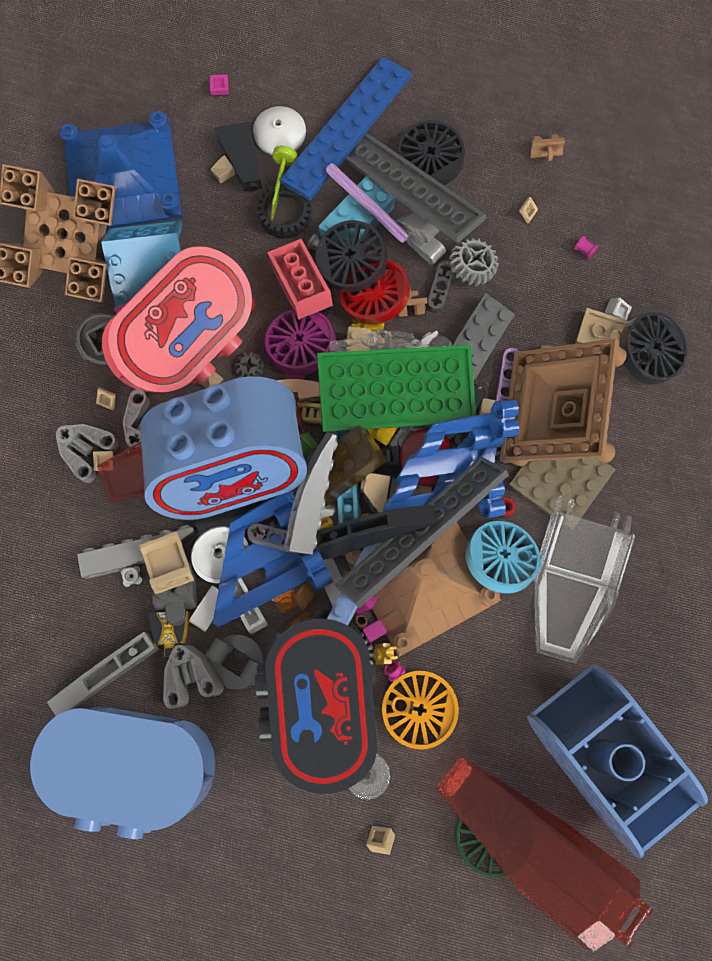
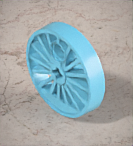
[465,521,540,593]

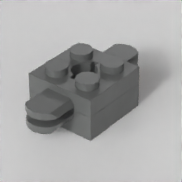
[153,563,197,626]

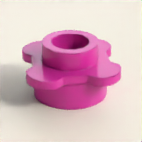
[383,660,405,682]

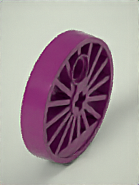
[265,309,336,375]

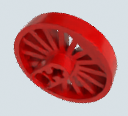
[340,259,410,325]

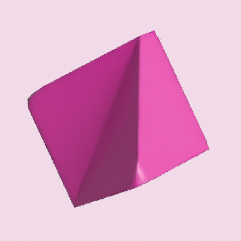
[363,620,387,645]

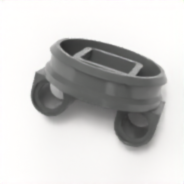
[75,313,114,365]
[205,635,264,689]

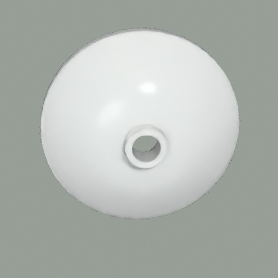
[253,106,306,155]
[191,526,249,583]

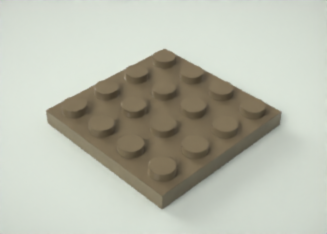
[508,458,616,531]

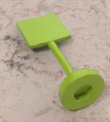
[271,145,298,221]

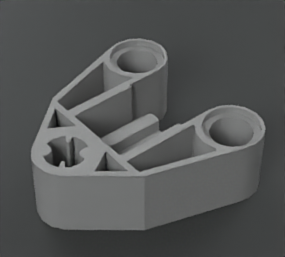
[395,210,446,265]
[123,390,150,452]
[56,424,119,483]
[163,645,224,709]

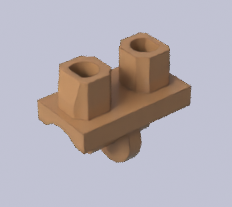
[530,134,565,162]
[397,287,427,317]

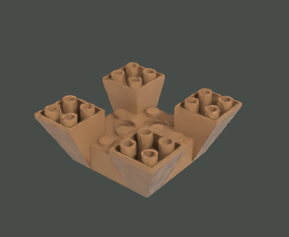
[0,164,116,302]

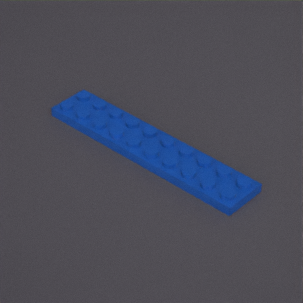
[280,57,412,201]

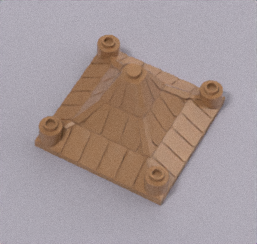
[500,338,627,467]
[343,522,501,657]

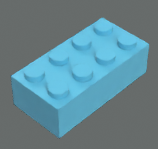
[319,176,395,250]

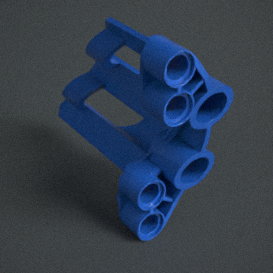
[382,399,520,518]
[212,486,334,627]

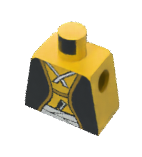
[149,611,190,657]

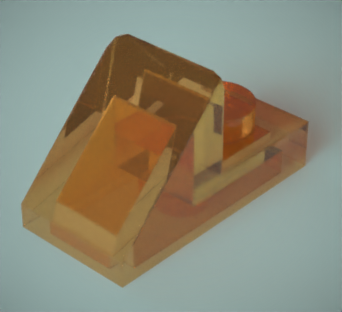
[274,580,315,614]

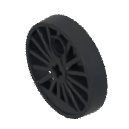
[397,120,465,185]
[316,220,388,292]
[619,312,687,384]

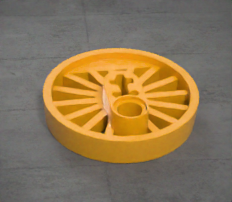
[382,671,459,749]

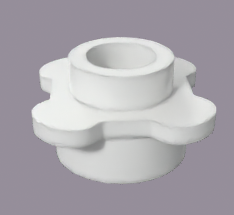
[121,565,142,587]

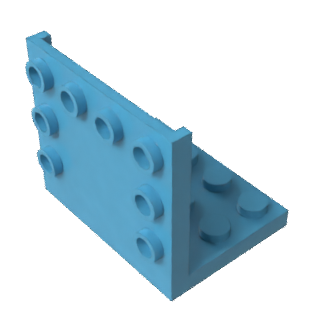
[101,220,182,307]

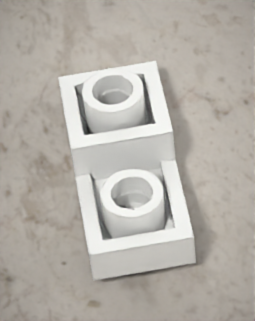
[189,586,219,632]

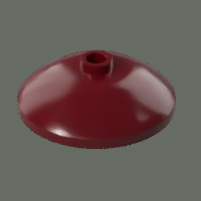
[400,428,453,486]

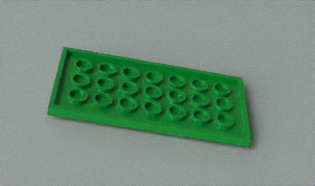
[317,345,476,432]

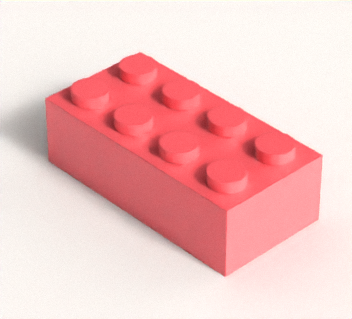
[267,239,333,320]

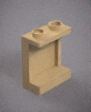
[139,532,194,594]

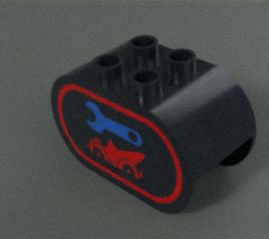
[255,609,377,794]

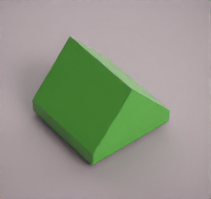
[300,432,318,458]

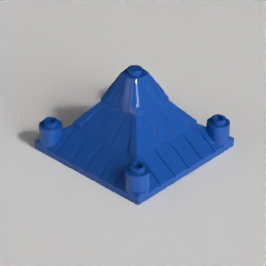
[59,111,183,229]

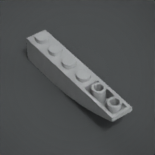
[284,433,337,554]
[77,525,196,579]
[47,632,159,716]

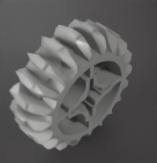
[449,237,499,286]

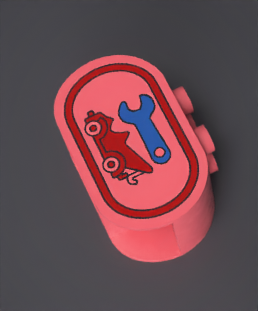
[102,247,252,392]

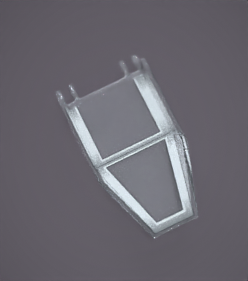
[534,496,636,664]

